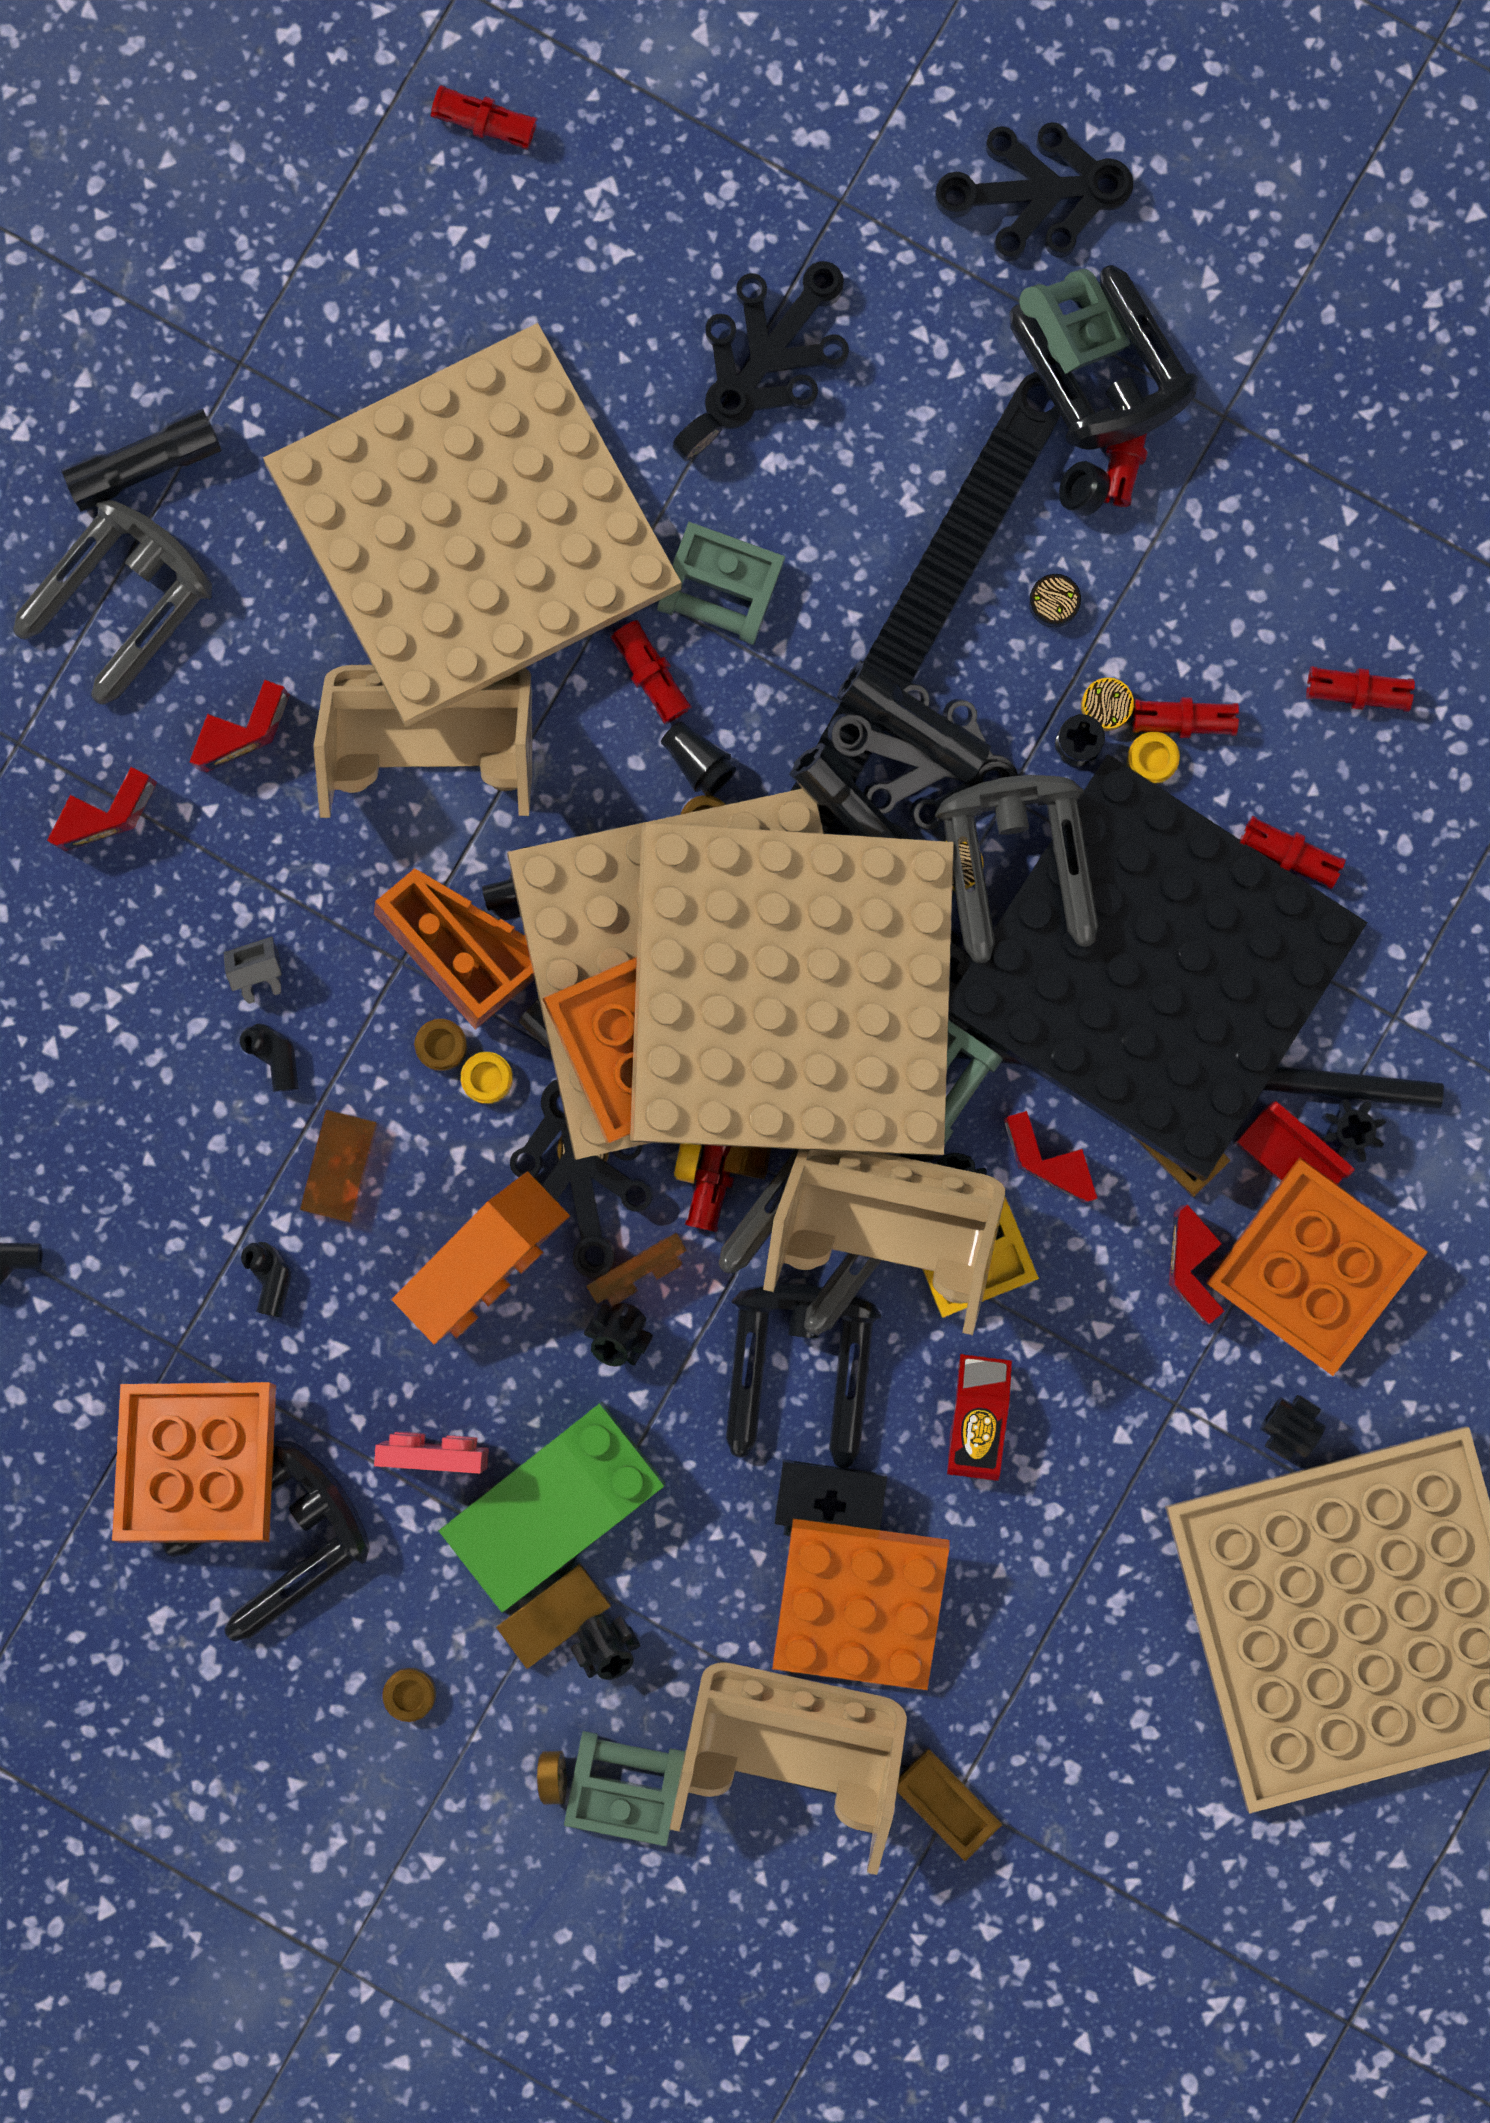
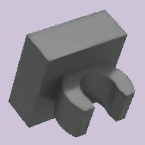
[223,936,282,1004]

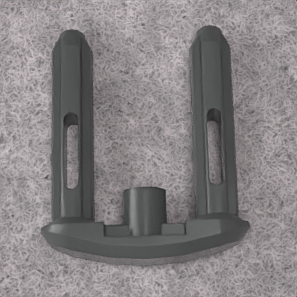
[13,500,212,705]
[935,775,1099,963]
[719,1149,882,1335]

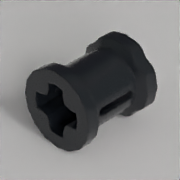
[1055,714,1105,767]

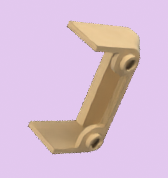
[313,665,532,818]
[763,1149,1005,1335]
[669,1662,907,1875]

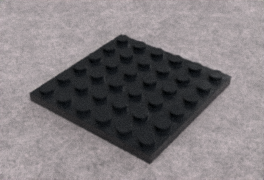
[948,754,1368,1181]

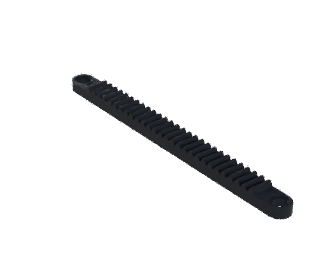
[791,372,1067,834]

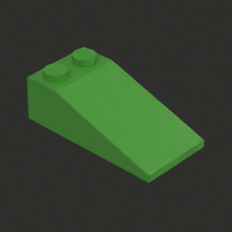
[438,1402,666,1613]

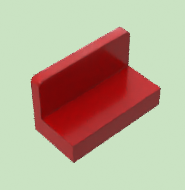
[1234,1101,1355,1184]

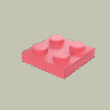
[374,1432,489,1474]

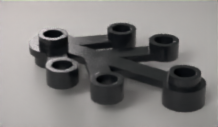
[935,122,1133,261]
[705,261,849,429]
[828,683,1018,829]
[510,1079,653,1278]

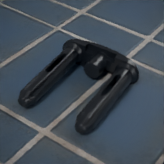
[1009,265,1199,450]
[726,1283,882,1468]
[163,1441,370,1642]

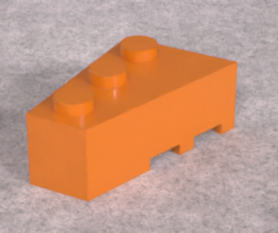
[374,868,535,1030]
[391,1171,570,1345]

